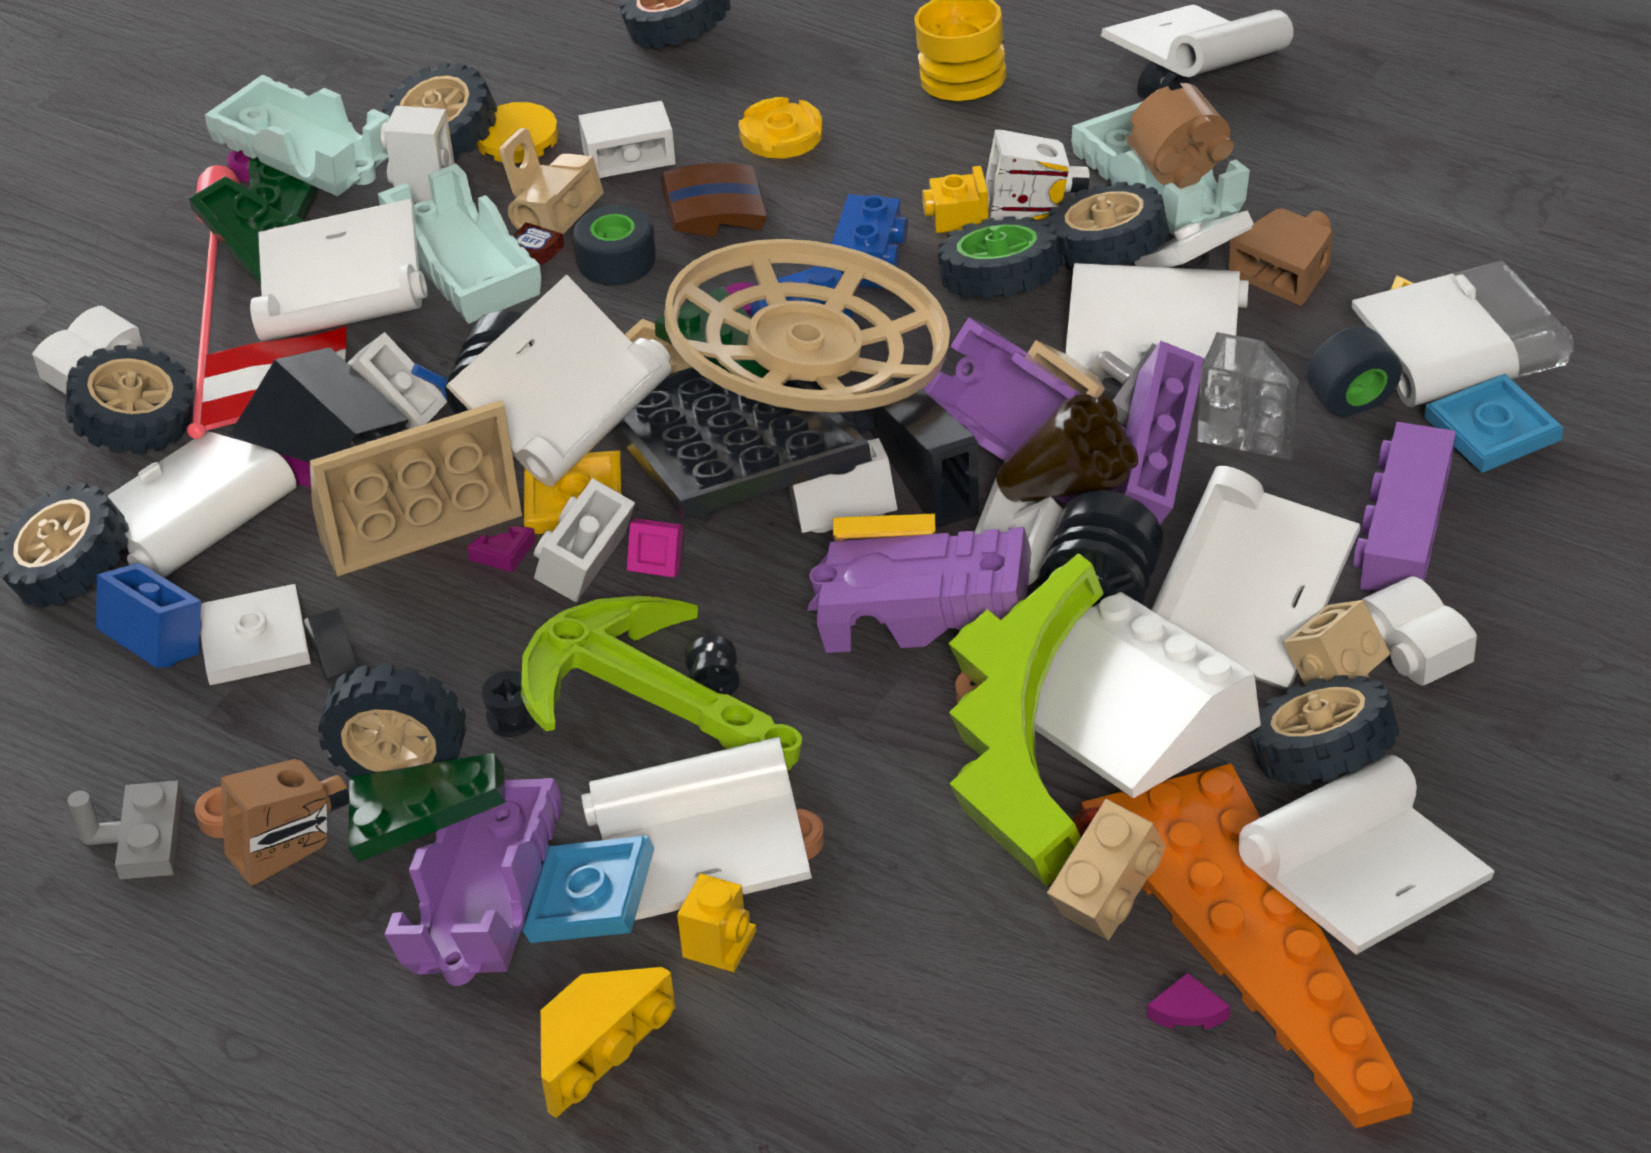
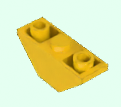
[541,967,676,1118]

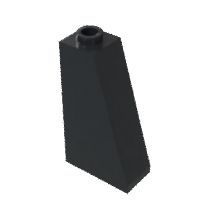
[866,378,979,529]

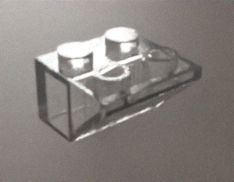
[1197,332,1299,460]

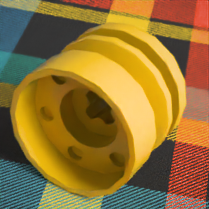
[914,0,1007,101]

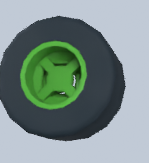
[573,205,656,285]
[1307,326,1402,418]

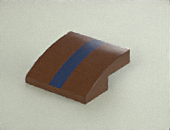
[661,163,767,237]

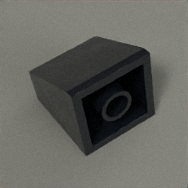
[231,347,409,463]

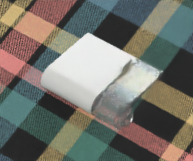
[1352,260,1574,407]

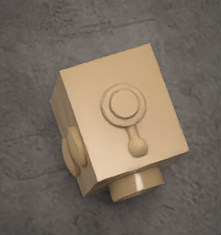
[1283,600,1390,686]

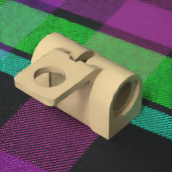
[500,128,604,241]

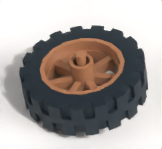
[620,0,731,48]

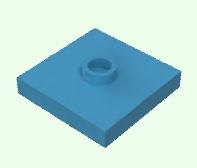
[1424,374,1564,473]
[523,835,654,943]

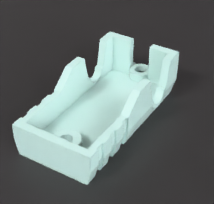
[205,75,390,196]
[1071,102,1250,237]
[378,163,542,324]

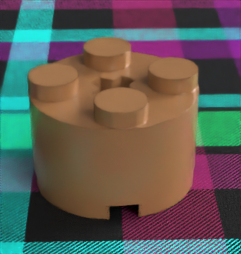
[1126,83,1234,189]

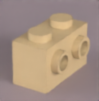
[1047,799,1167,941]

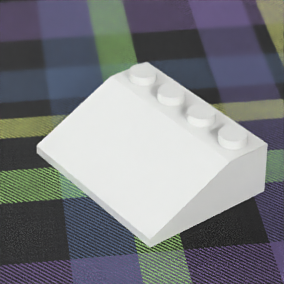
[1034,592,1261,798]

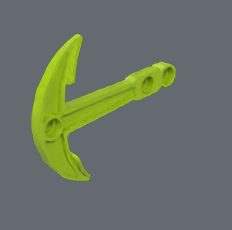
[521,596,802,771]

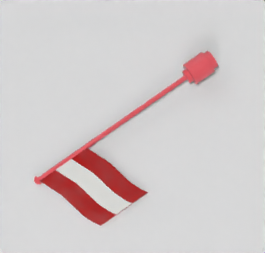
[187,165,347,439]

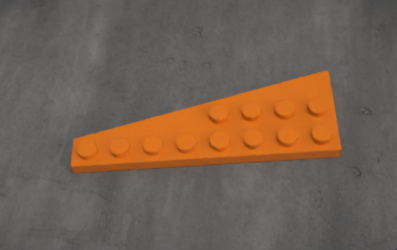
[1081,764,1413,1129]

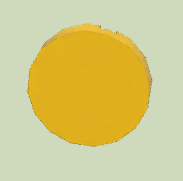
[738,97,823,159]
[476,102,559,163]

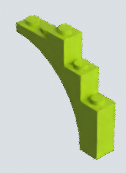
[949,553,1104,887]

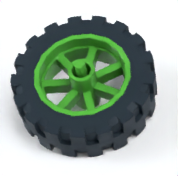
[937,216,1061,299]

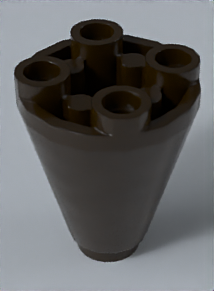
[996,394,1139,502]

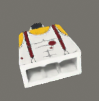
[985,130,1089,221]

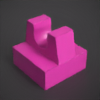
[627,519,684,577]

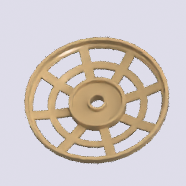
[664,239,950,412]

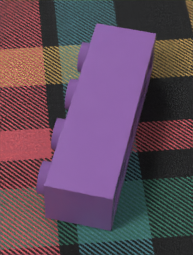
[1111,341,1205,524]
[1353,422,1456,592]

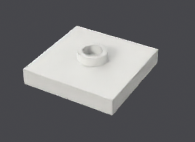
[1134,210,1254,268]
[200,584,311,685]

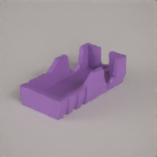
[923,317,1125,503]
[807,527,1032,653]
[384,778,563,986]

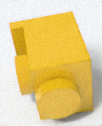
[922,166,988,233]
[677,873,756,972]

